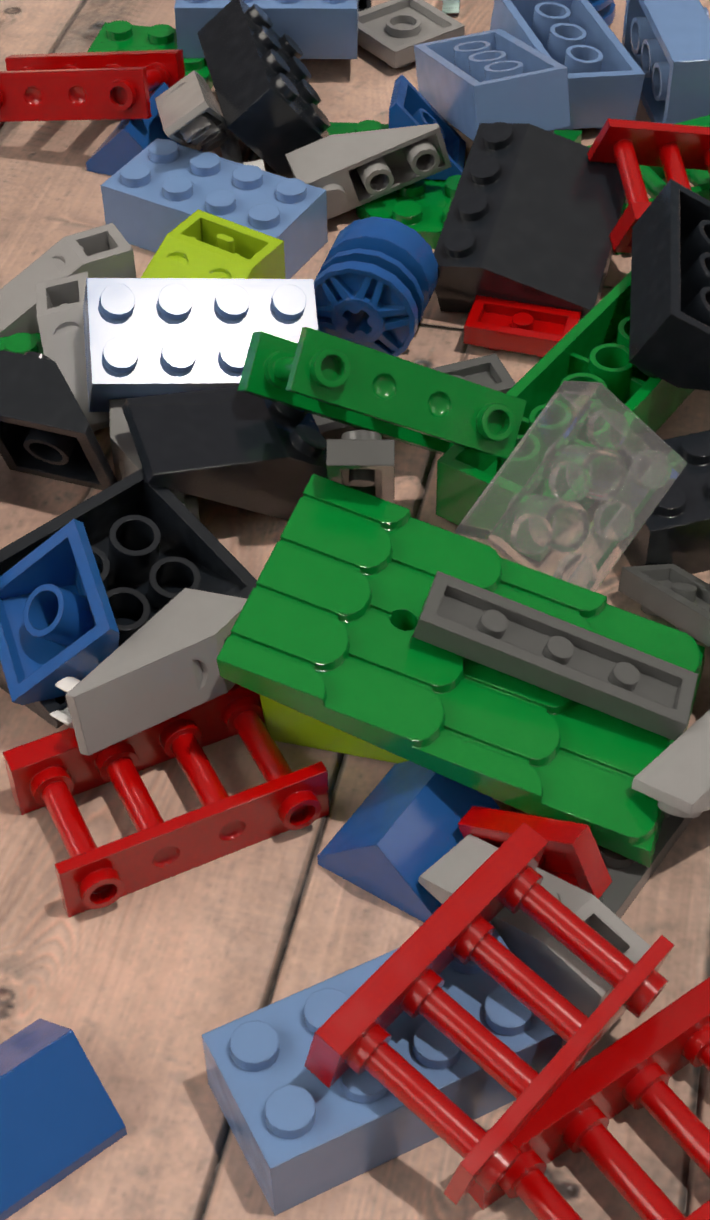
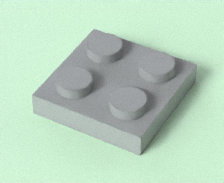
[358,0,465,68]

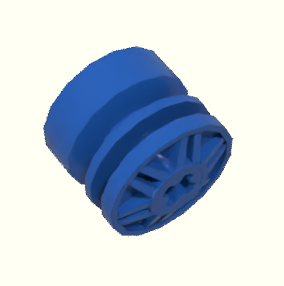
[314,217,438,357]

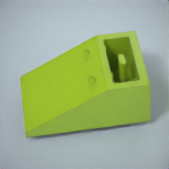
[141,209,286,279]

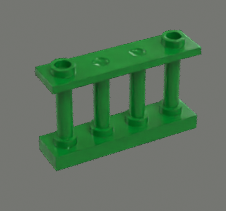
[237,327,527,460]

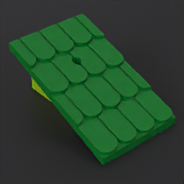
[216,474,705,868]

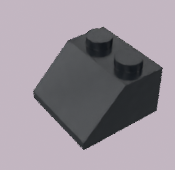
[0,350,118,490]

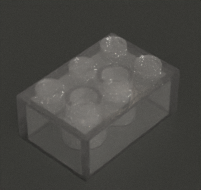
[454,381,687,592]

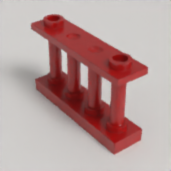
[0,49,185,122]
[587,118,710,253]
[3,684,329,918]
[304,822,674,1205]
[468,977,710,1220]

